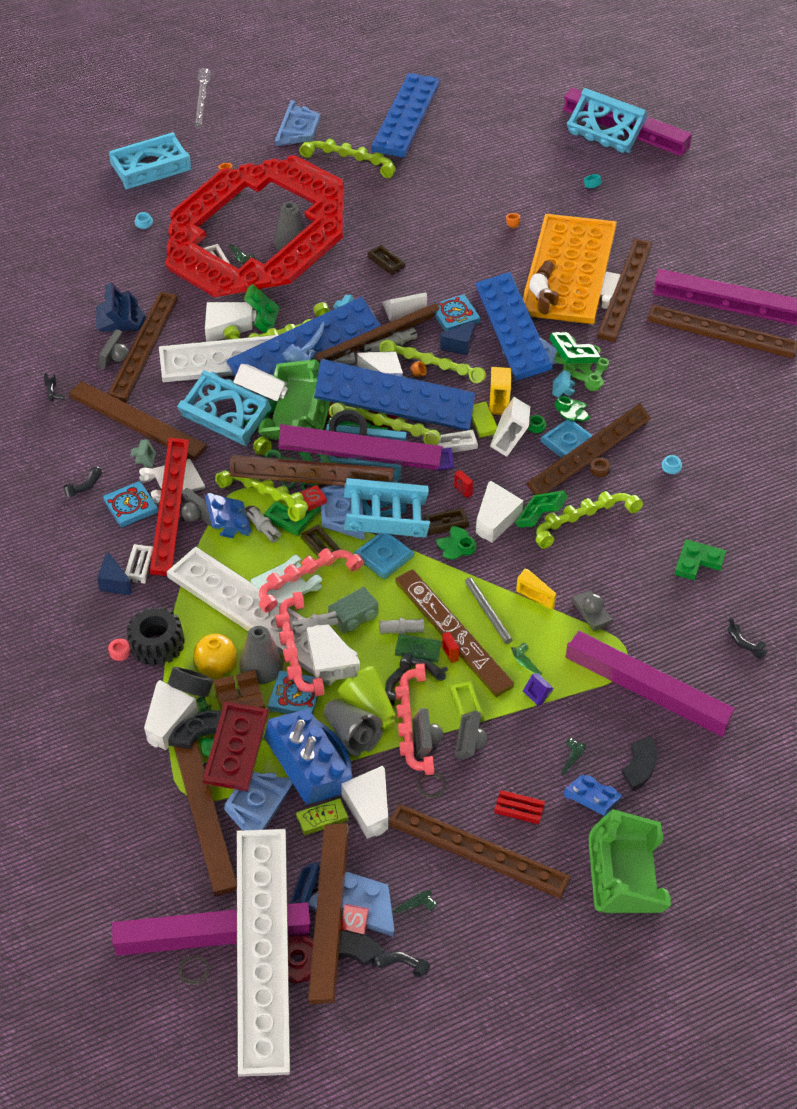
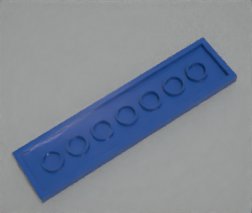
[371,73,440,158]
[475,272,553,381]
[227,296,381,391]
[314,359,475,431]

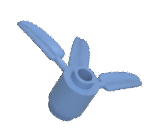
[282,322,325,363]

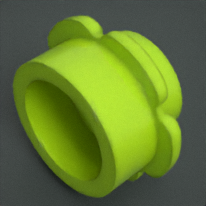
[253,436,272,456]

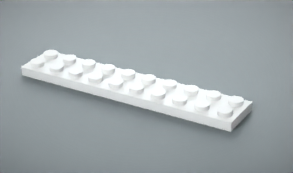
[159,335,355,382]
[167,547,358,686]
[237,829,290,1077]

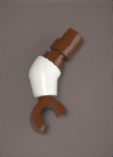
[530,261,559,315]

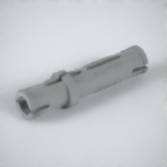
[364,328,417,353]

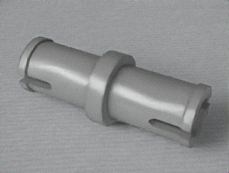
[246,507,281,543]
[292,611,338,634]
[379,618,424,635]

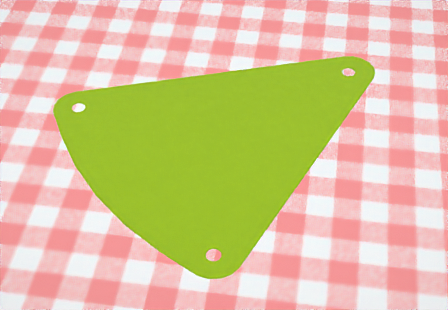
[163,487,628,801]

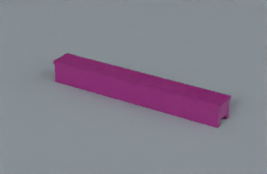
[563,87,692,156]
[653,268,797,326]
[278,424,443,470]
[565,631,735,737]
[112,902,310,956]

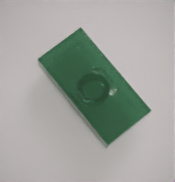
[395,634,442,663]

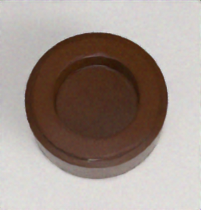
[590,458,610,477]

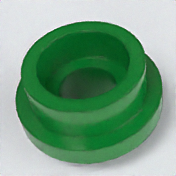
[527,415,546,433]

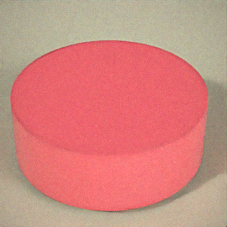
[108,639,131,661]

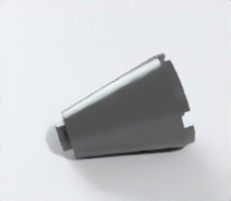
[273,202,306,251]
[239,626,283,684]
[324,699,383,756]

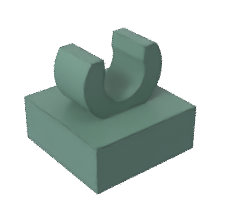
[131,439,156,468]

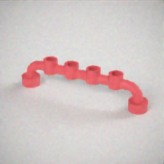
[259,548,364,613]
[275,592,324,697]
[395,663,435,775]

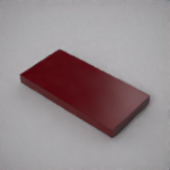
[202,701,269,792]

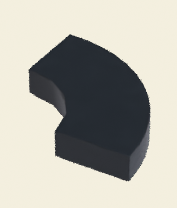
[168,711,222,749]
[622,736,657,791]
[339,930,385,967]

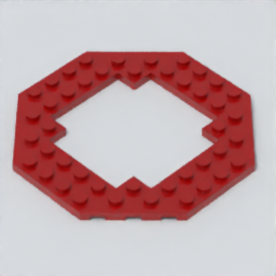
[165,155,344,297]

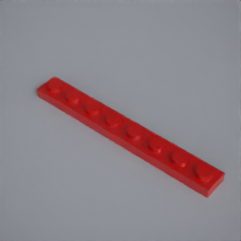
[150,438,189,576]

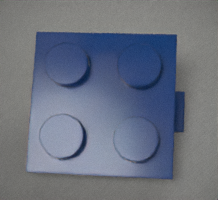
[205,493,251,539]
[563,774,623,817]

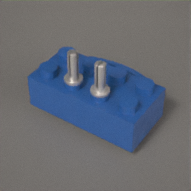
[264,709,352,805]

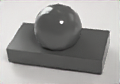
[98,329,129,370]
[181,488,212,526]
[572,590,613,631]
[412,708,444,759]
[454,711,488,760]

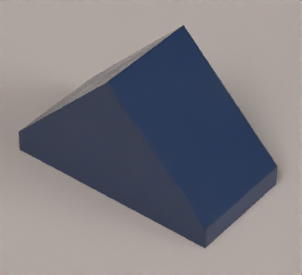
[440,322,475,355]
[97,553,132,595]

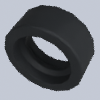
[329,410,367,436]
[168,667,213,697]

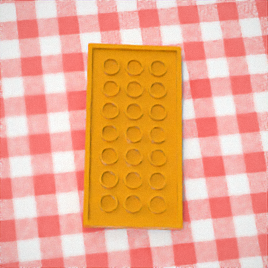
[523,214,617,324]

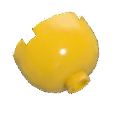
[193,634,237,678]

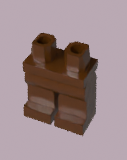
[213,670,265,711]

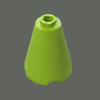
[338,666,396,730]

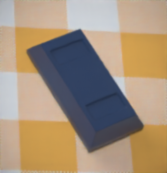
[290,862,320,904]

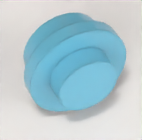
[135,212,153,229]
[662,455,682,474]

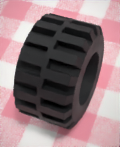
[126,607,185,666]

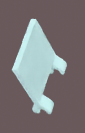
[251,555,322,607]

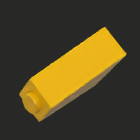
[489,367,511,415]

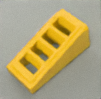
[516,568,556,609]

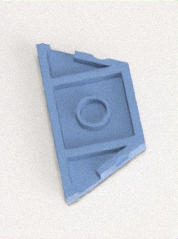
[275,100,320,146]
[321,485,365,540]
[224,772,294,831]
[308,872,394,937]

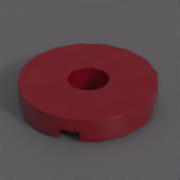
[288,935,314,983]

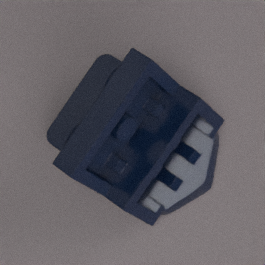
[96,282,146,332]

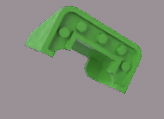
[258,359,330,440]
[589,809,671,913]

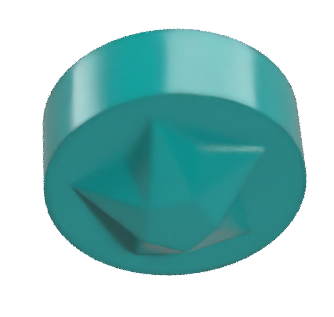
[584,174,602,188]

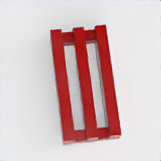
[494,790,545,824]

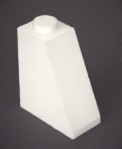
[205,302,257,342]
[357,352,403,377]
[234,364,288,401]
[490,397,530,456]
[476,481,523,543]
[307,624,360,682]
[144,680,198,750]
[341,766,388,839]

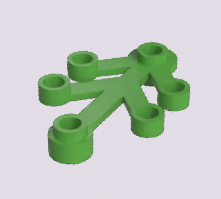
[554,336,609,391]

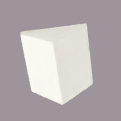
[383,293,427,322]

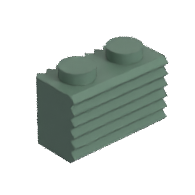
[328,586,378,634]

